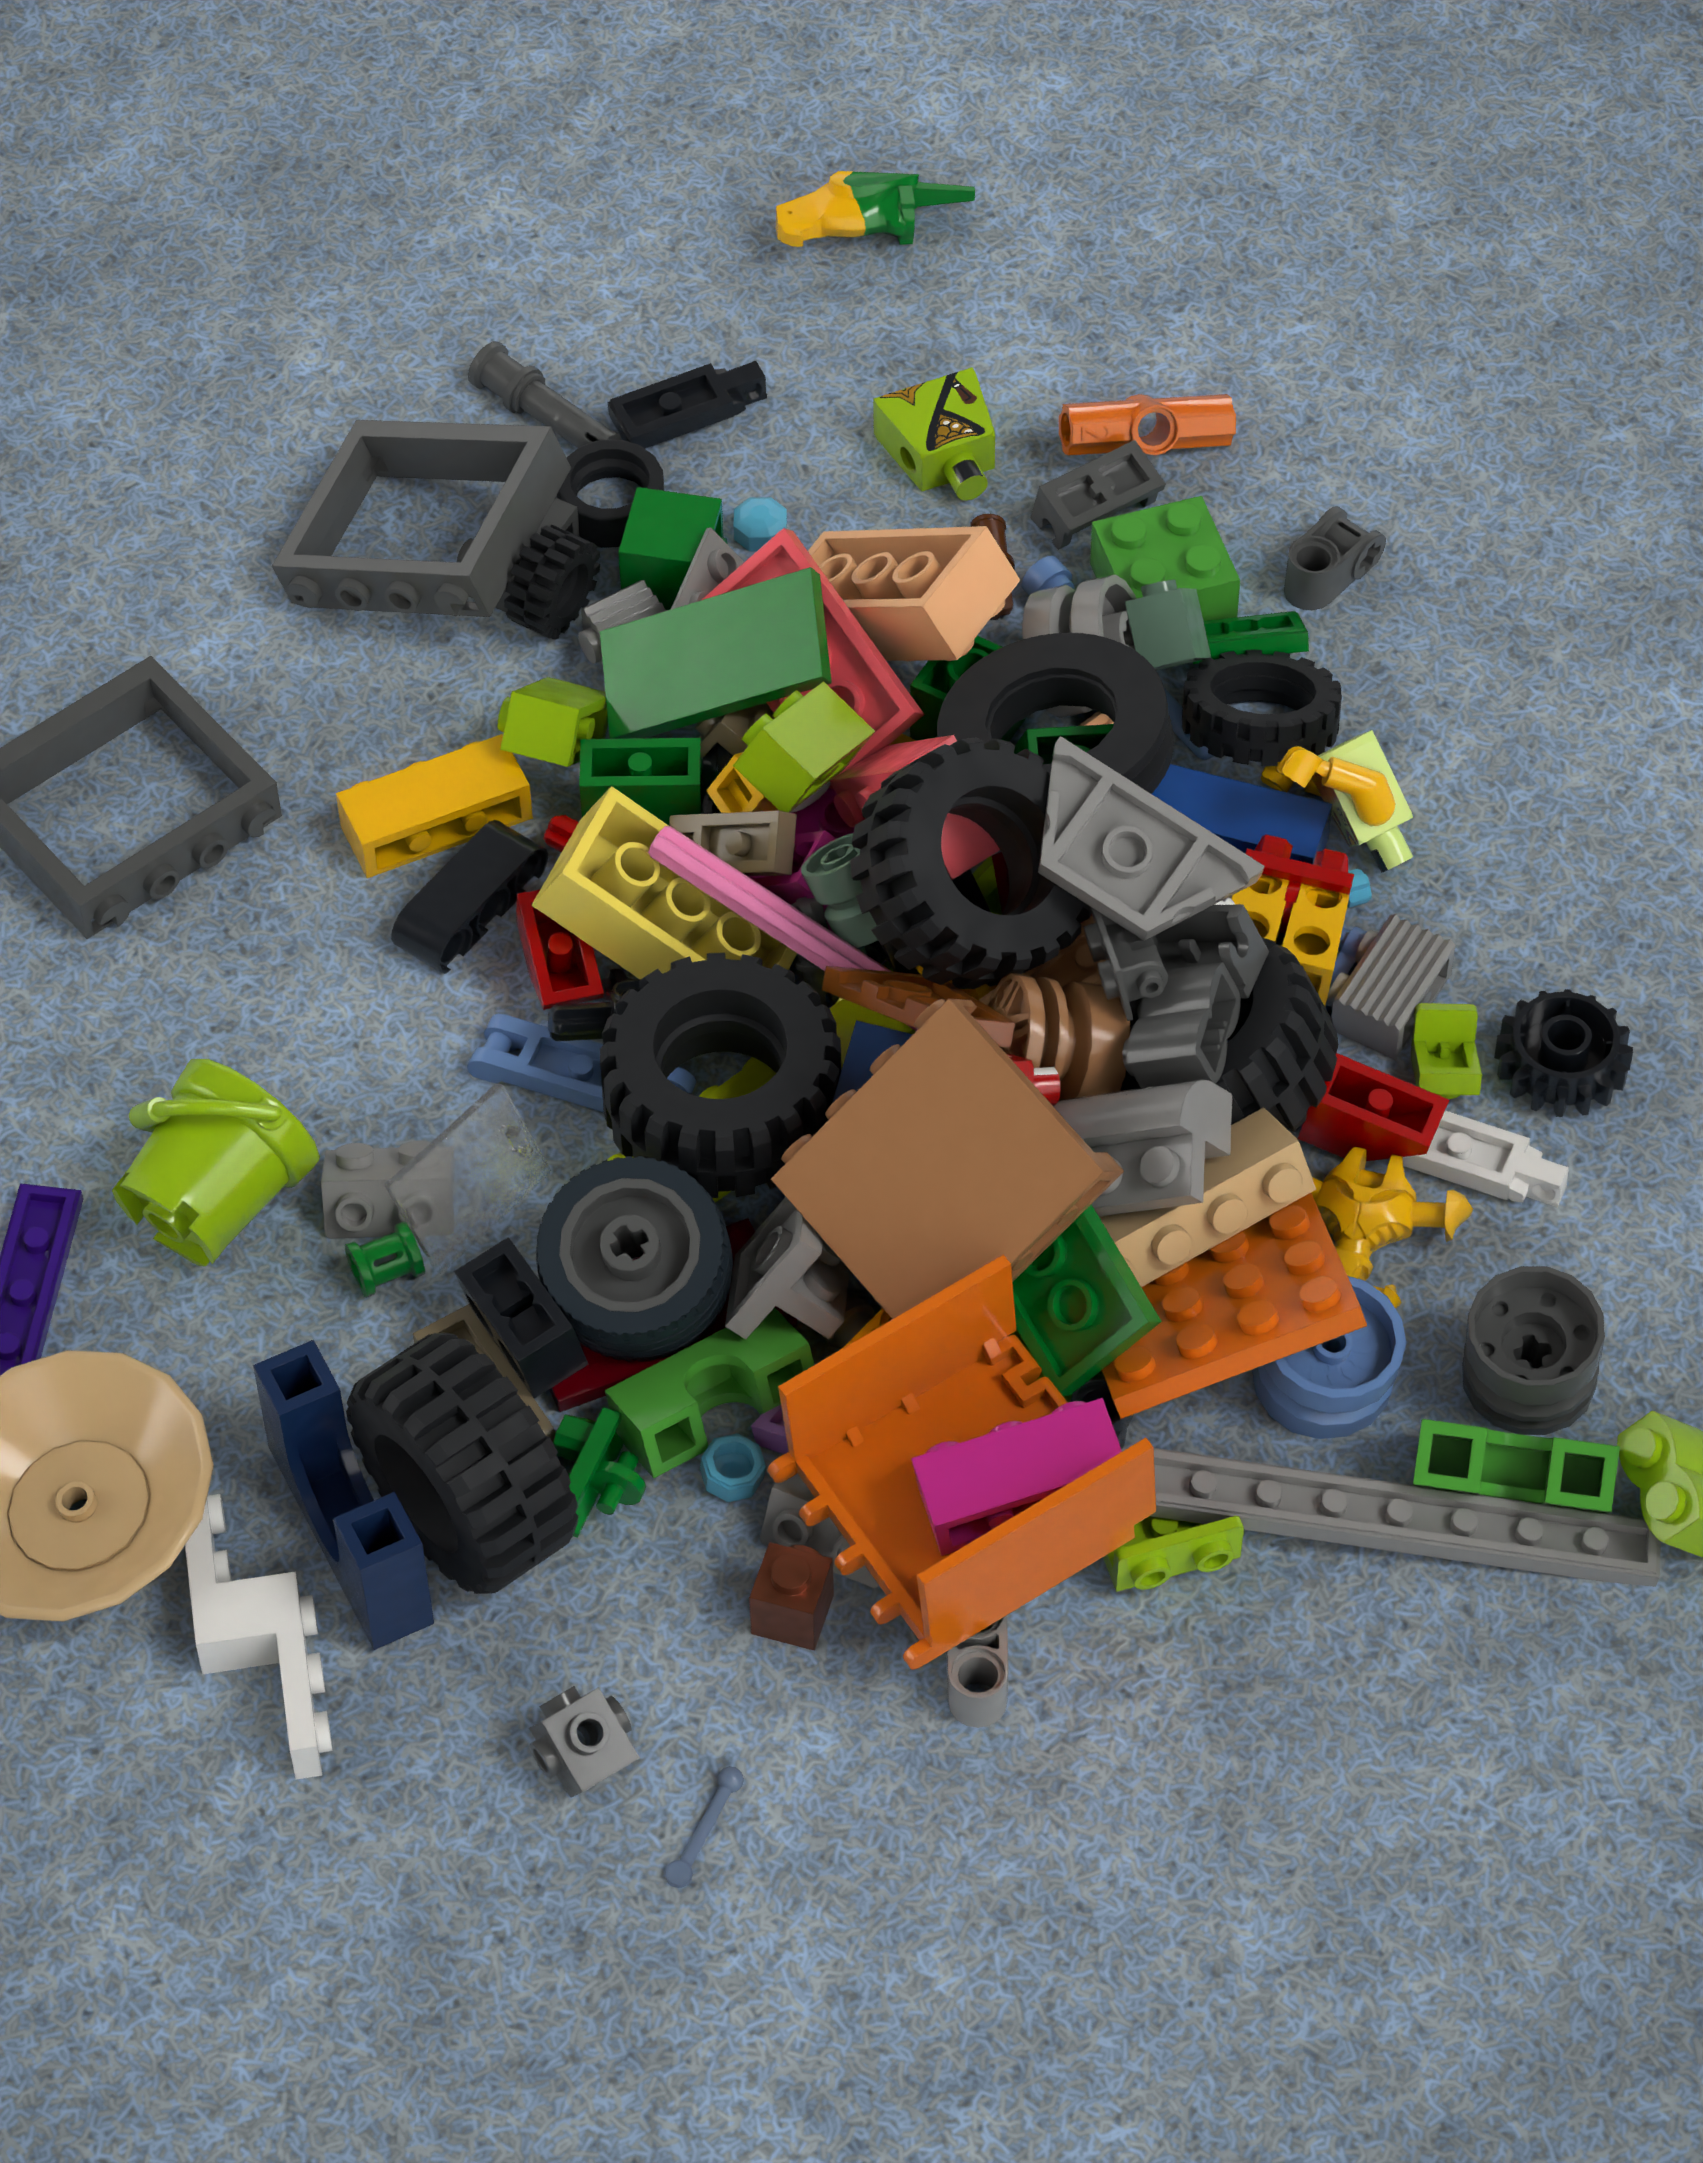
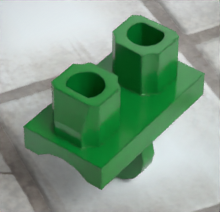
[553,1407,646,1538]

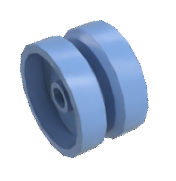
[1252,1276,1406,1439]

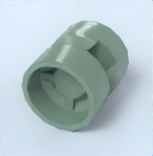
[801,833,878,948]

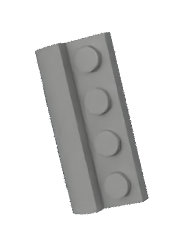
[1053,1080,1232,1216]

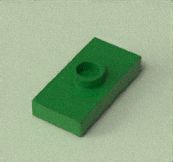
[1192,611,1309,664]

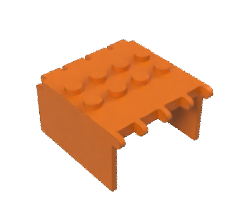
[767,1254,1156,1670]

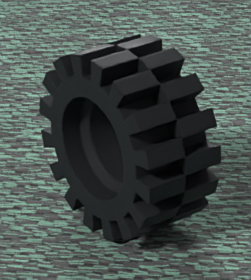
[504,524,600,639]

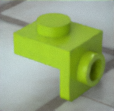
[1411,1003,1482,1099]

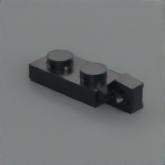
[607,361,767,449]

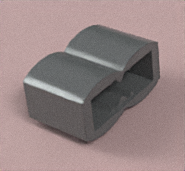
[1123,962,1240,1088]

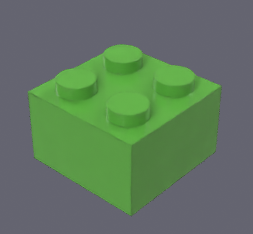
[1090,496,1240,621]

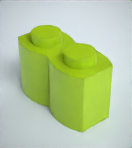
[1617,1410,1703,1557]

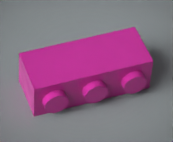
[911,1398,1122,1556]

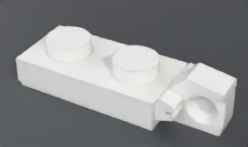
[1389,1111,1569,1208]

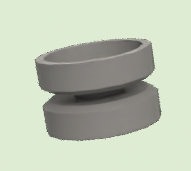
[1022,574,1137,718]

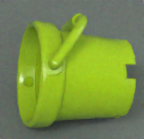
[112,1059,320,1267]

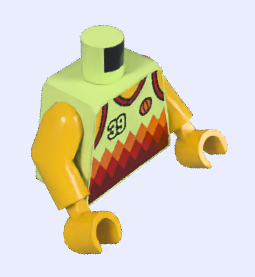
[1261,730,1413,873]

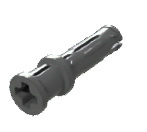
[468,341,621,448]

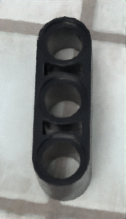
[391,820,548,974]

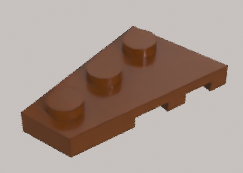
[822,966,1015,1048]

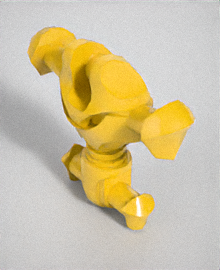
[1311,1147,1473,1309]

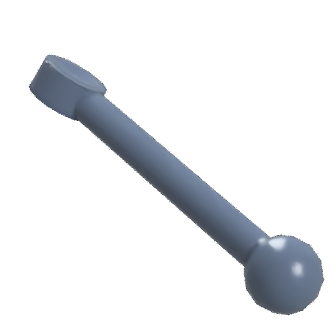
[665,1766,744,1888]

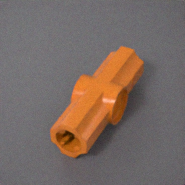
[1059,394,1236,456]

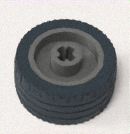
[536,1156,733,1362]

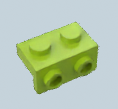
[1103,1516,1244,1592]

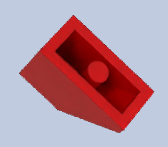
[516,889,604,1010]
[1297,1053,1449,1161]

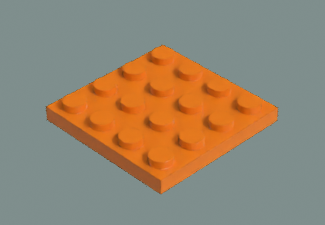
[1102,1193,1367,1419]

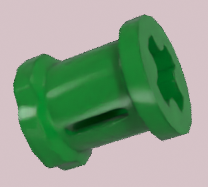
[345,1221,425,1298]

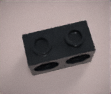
[454,1237,589,1399]

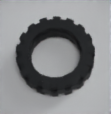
[1182,650,1342,766]

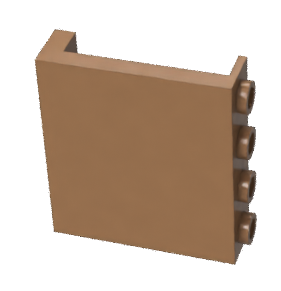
[771,999,1124,1319]

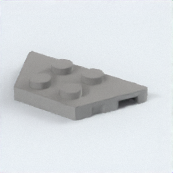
[1038,736,1265,941]

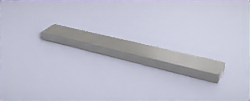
[1150,1448,1661,1587]

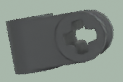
[1284,506,1386,610]

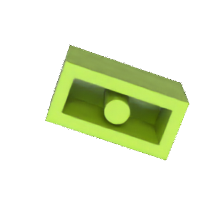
[497,677,608,767]
[733,681,875,813]

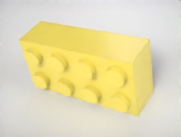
[532,786,797,980]

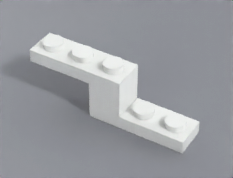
[185,1494,333,1779]

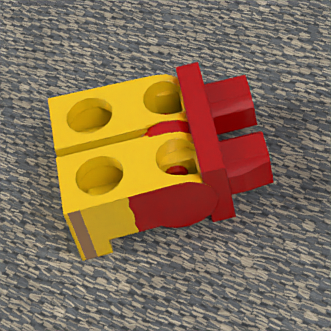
[1231,834,1354,1007]

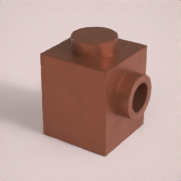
[749,1542,834,1651]

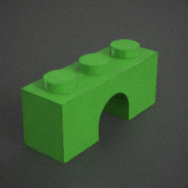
[605,1307,814,1478]
[1412,1419,1620,1513]

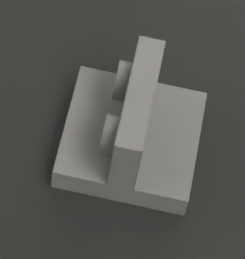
[725,1197,849,1339]

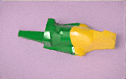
[776,171,975,247]

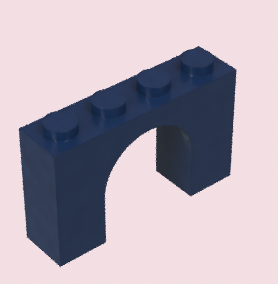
[253,1340,434,1650]

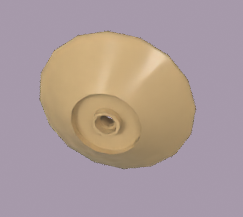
[0,1350,214,1622]

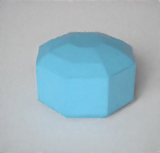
[733,497,787,551]
[700,1433,766,1502]

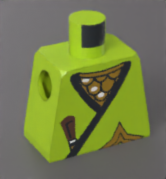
[873,367,995,501]

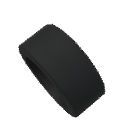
[557,440,664,548]

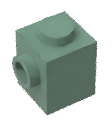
[1125,579,1211,671]

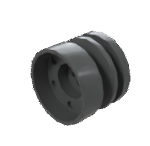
[1462,1266,1605,1435]

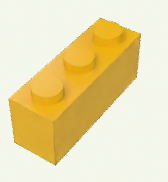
[336,734,533,878]

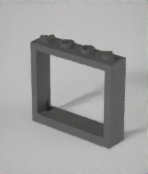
[272,420,571,617]
[0,656,282,939]

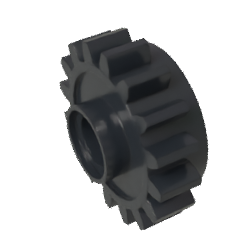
[1494,989,1633,1117]

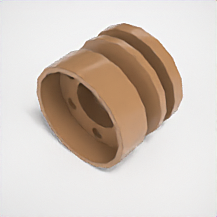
[988,973,1130,1100]

